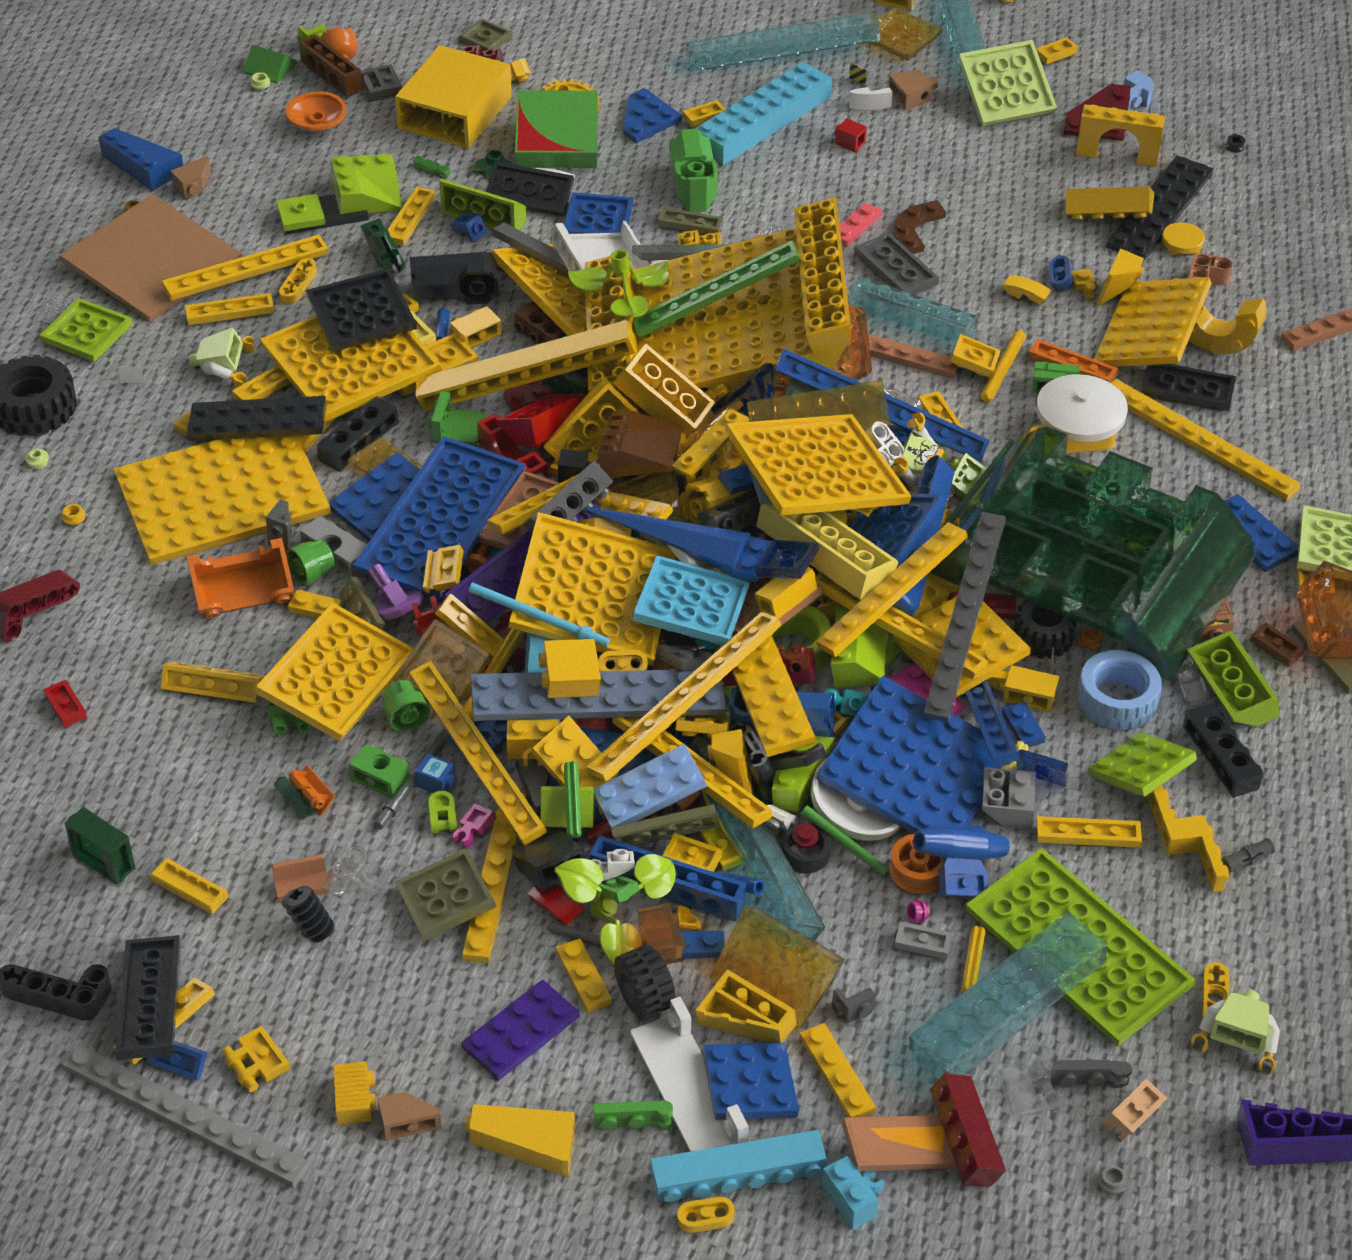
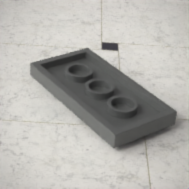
[855,232,939,299]

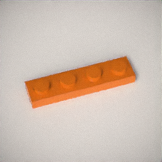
[1028,339,1118,383]

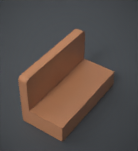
[271,854,331,903]

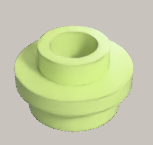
[250,73,270,90]
[25,449,49,469]

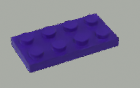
[461,979,580,1081]

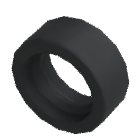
[781,824,831,874]

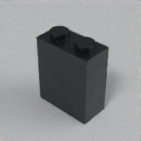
[511,827,586,890]

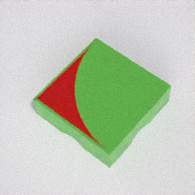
[515,90,598,168]

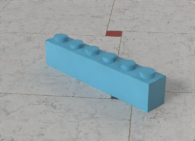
[651,1130,827,1203]

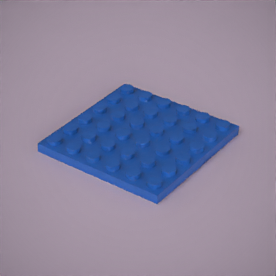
[816,675,1003,834]

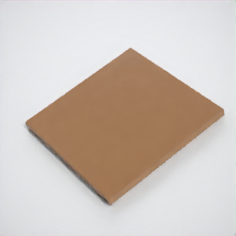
[59,194,242,322]

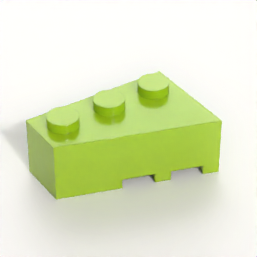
[772,736,835,812]

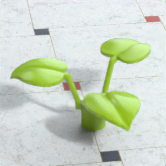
[568,250,669,318]
[554,854,676,966]

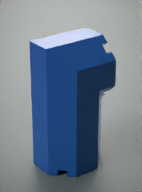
[729,686,836,737]

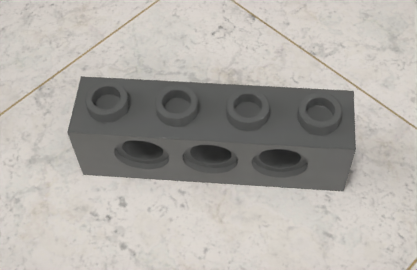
[523,461,613,534]

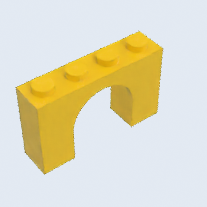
[1076,104,1165,167]
[709,552,818,618]

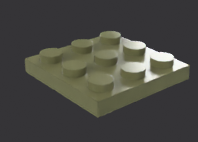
[395,848,496,941]

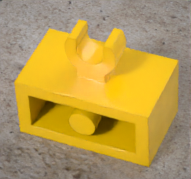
[507,720,558,766]

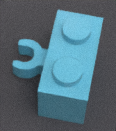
[821,1156,884,1230]

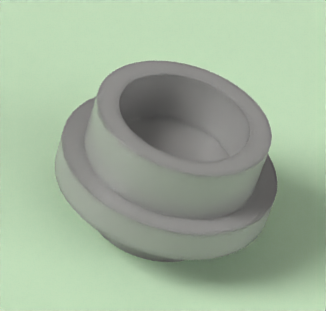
[1098,1166,1127,1194]

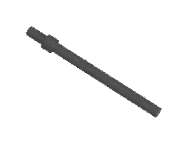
[374,727,449,830]

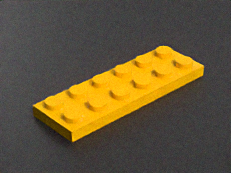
[731,635,816,757]

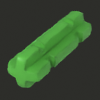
[413,156,451,178]

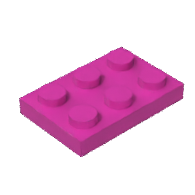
[888,662,965,716]

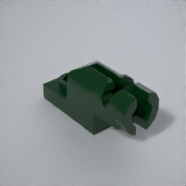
[360,218,406,275]

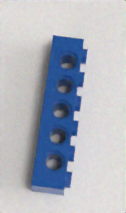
[589,835,747,922]

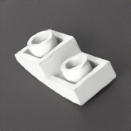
[849,87,892,110]
[765,805,800,830]
[591,849,635,881]

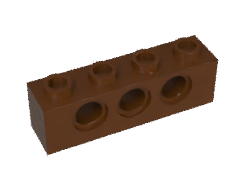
[299,35,363,97]
[514,301,567,344]

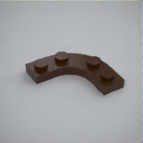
[893,200,946,254]

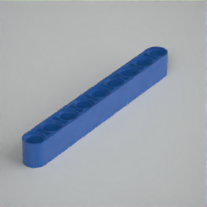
[893,455,955,616]

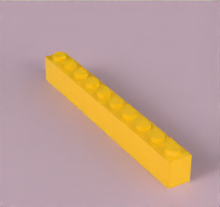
[416,320,635,412]

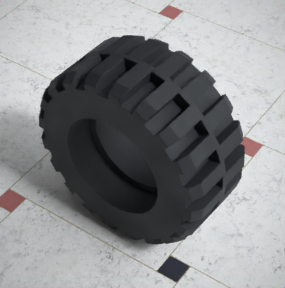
[0,355,77,436]

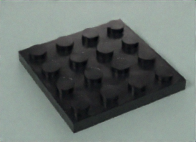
[306,268,417,352]

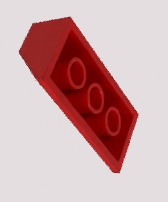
[496,393,586,449]

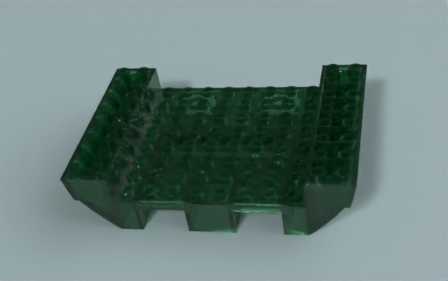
[929,426,1255,681]

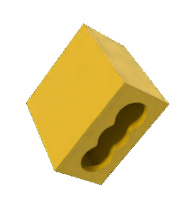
[538,639,601,698]

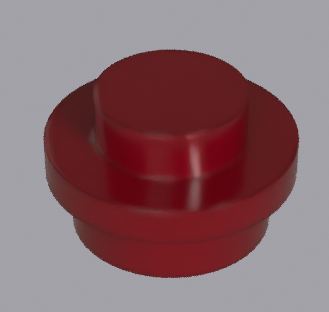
[792,823,818,849]

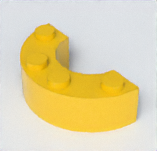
[1189,298,1267,354]

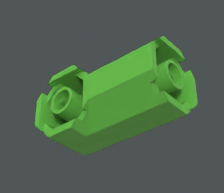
[669,129,718,212]

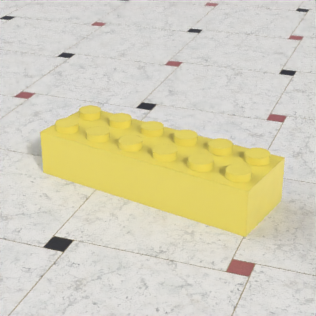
[756,504,898,599]

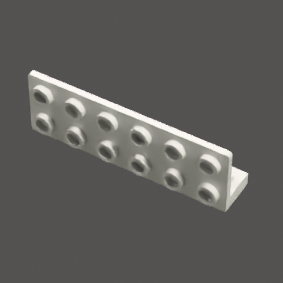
[631,997,749,1152]

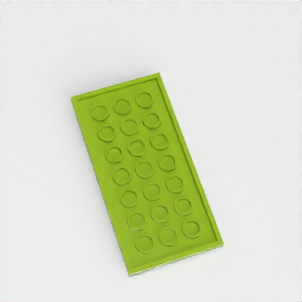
[965,848,1196,1046]

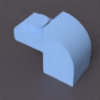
[1124,70,1154,111]

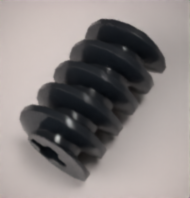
[282,886,335,943]

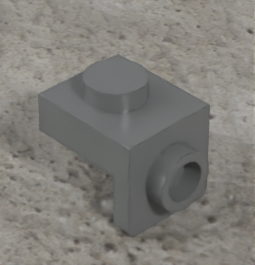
[831,987,876,1023]

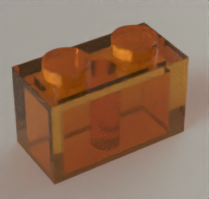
[638,903,686,965]

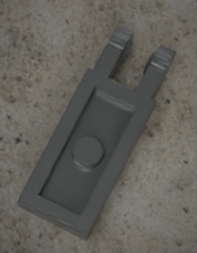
[1051,1060,1133,1088]

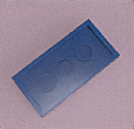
[1202,494,1299,572]

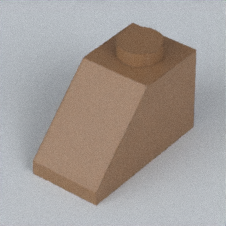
[171,156,211,199]
[378,1092,442,1141]

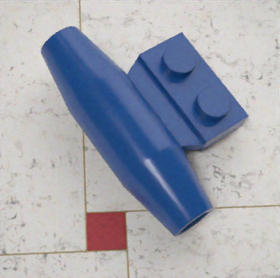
[913,827,1010,898]

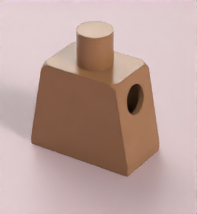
[888,70,938,110]

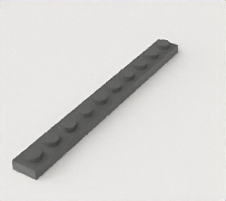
[924,512,1006,723]

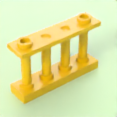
[672,409,749,505]

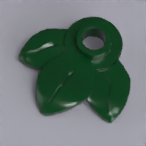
[473,149,513,180]

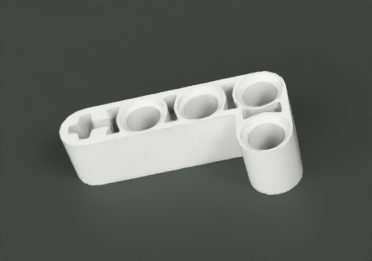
[865,422,904,467]

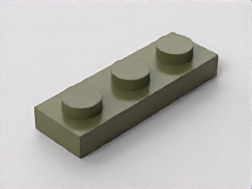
[658,207,723,234]
[340,576,385,630]

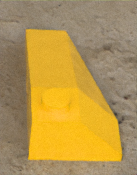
[543,377,639,461]

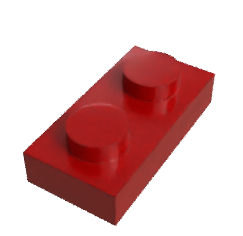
[43,680,87,727]

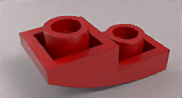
[527,884,585,926]

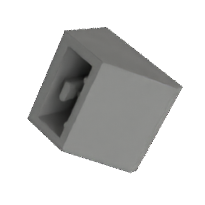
[982,767,1036,830]

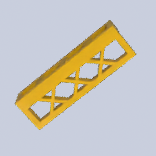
[160,662,265,703]

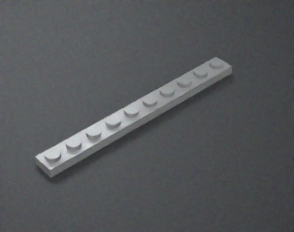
[62,1044,310,1188]

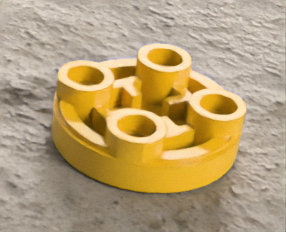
[1162,222,1205,255]

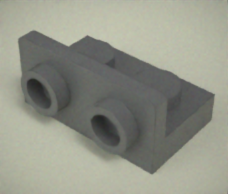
[266,499,292,556]

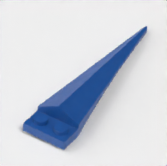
[585,507,774,582]

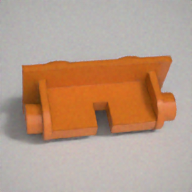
[288,765,336,816]

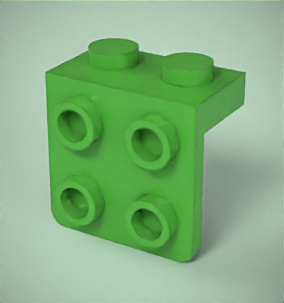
[428,391,485,446]

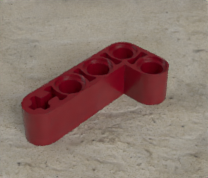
[0,570,80,642]

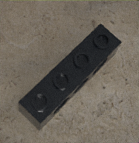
[317,396,399,472]
[697,489,761,531]
[1183,703,1263,798]

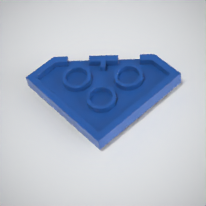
[623,88,682,144]

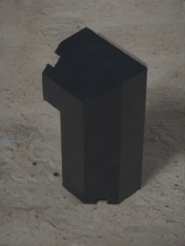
[410,252,499,305]

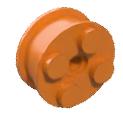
[889,834,944,894]

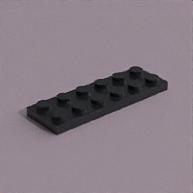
[186,396,327,441]
[115,935,181,1060]

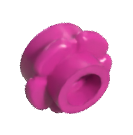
[907,898,930,925]

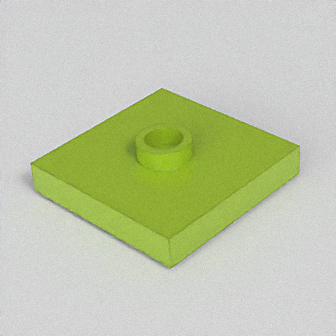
[276,194,325,231]

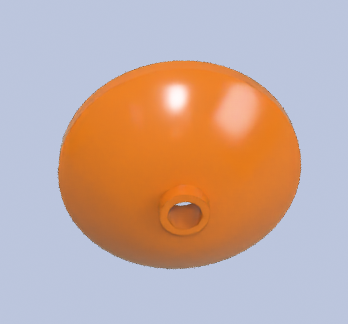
[286,91,346,132]

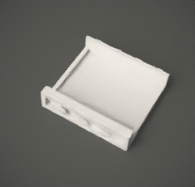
[551,221,653,271]

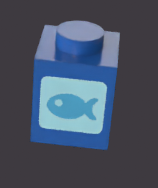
[415,754,457,793]

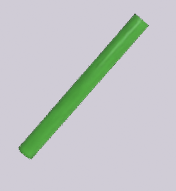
[801,806,889,877]

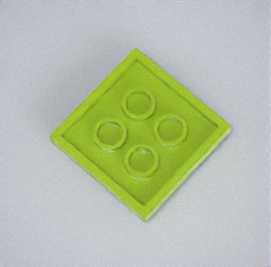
[39,298,133,362]
[1088,732,1197,797]

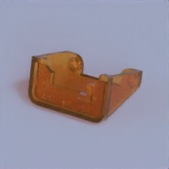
[1297,560,1352,659]

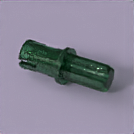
[274,776,314,820]

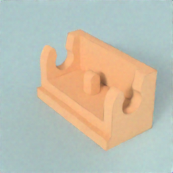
[1102,1079,1167,1140]

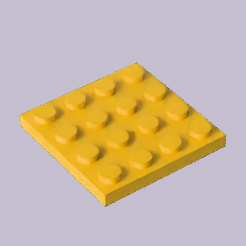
[893,596,1030,698]

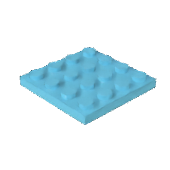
[632,556,750,645]

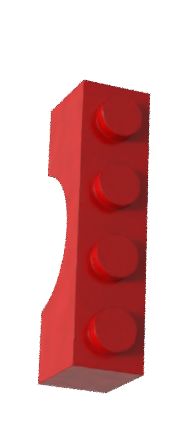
[477,413,548,479]

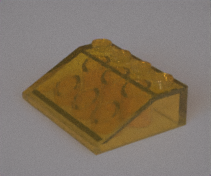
[709,907,845,1032]

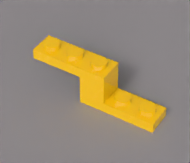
[1147,785,1229,892]

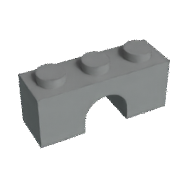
[300,516,367,577]

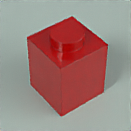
[834,118,867,152]

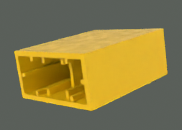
[395,45,512,149]

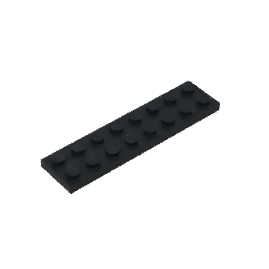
[1106,155,1214,262]

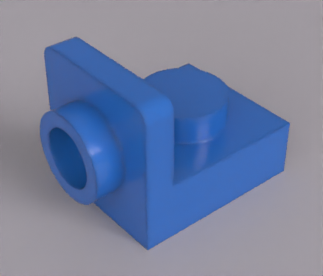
[450,214,487,242]

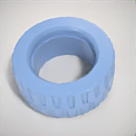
[1077,650,1162,730]

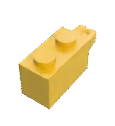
[988,665,1059,713]

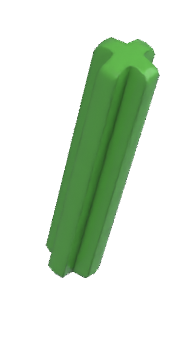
[564,761,581,838]

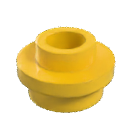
[61,504,85,525]

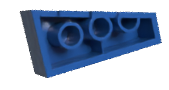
[98,128,183,191]

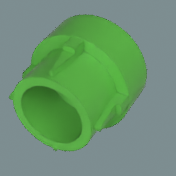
[287,539,335,586]
[381,680,430,732]

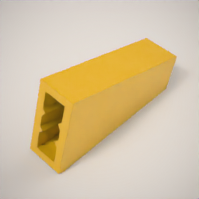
[465,1104,575,1176]

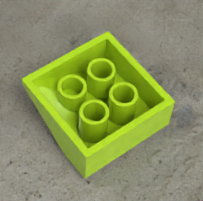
[330,154,402,214]

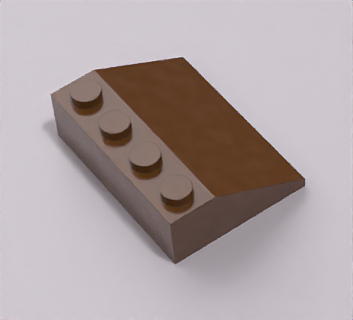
[597,410,683,478]

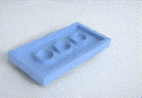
[594,744,707,828]

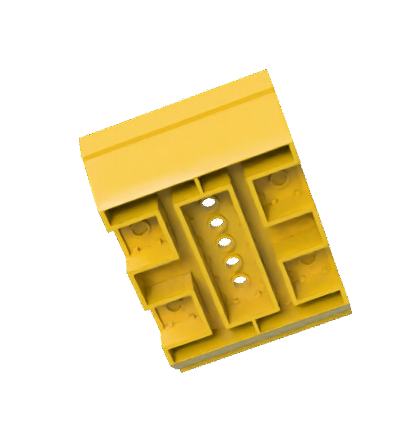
[585,197,851,417]

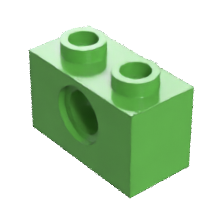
[349,744,409,799]

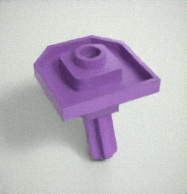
[368,564,424,621]

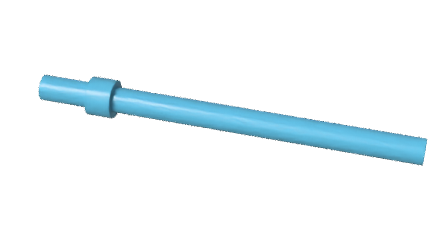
[469,582,610,648]

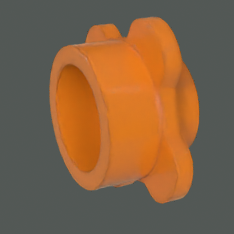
[1076,627,1104,651]

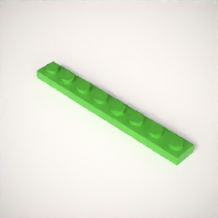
[633,241,801,338]

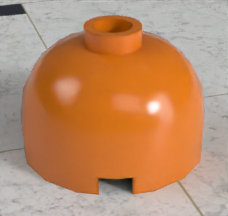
[321,27,358,61]

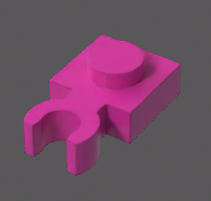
[452,803,497,848]

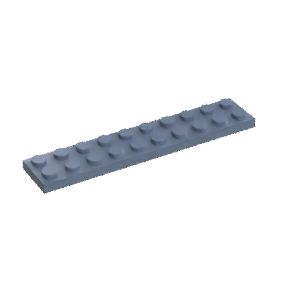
[470,670,726,721]

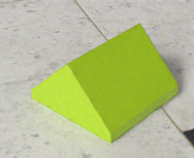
[541,786,595,827]

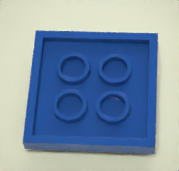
[564,192,634,234]
[702,1042,799,1120]

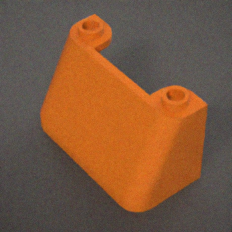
[187,538,294,619]

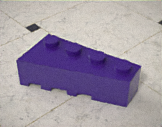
[1237,1099,1352,1165]

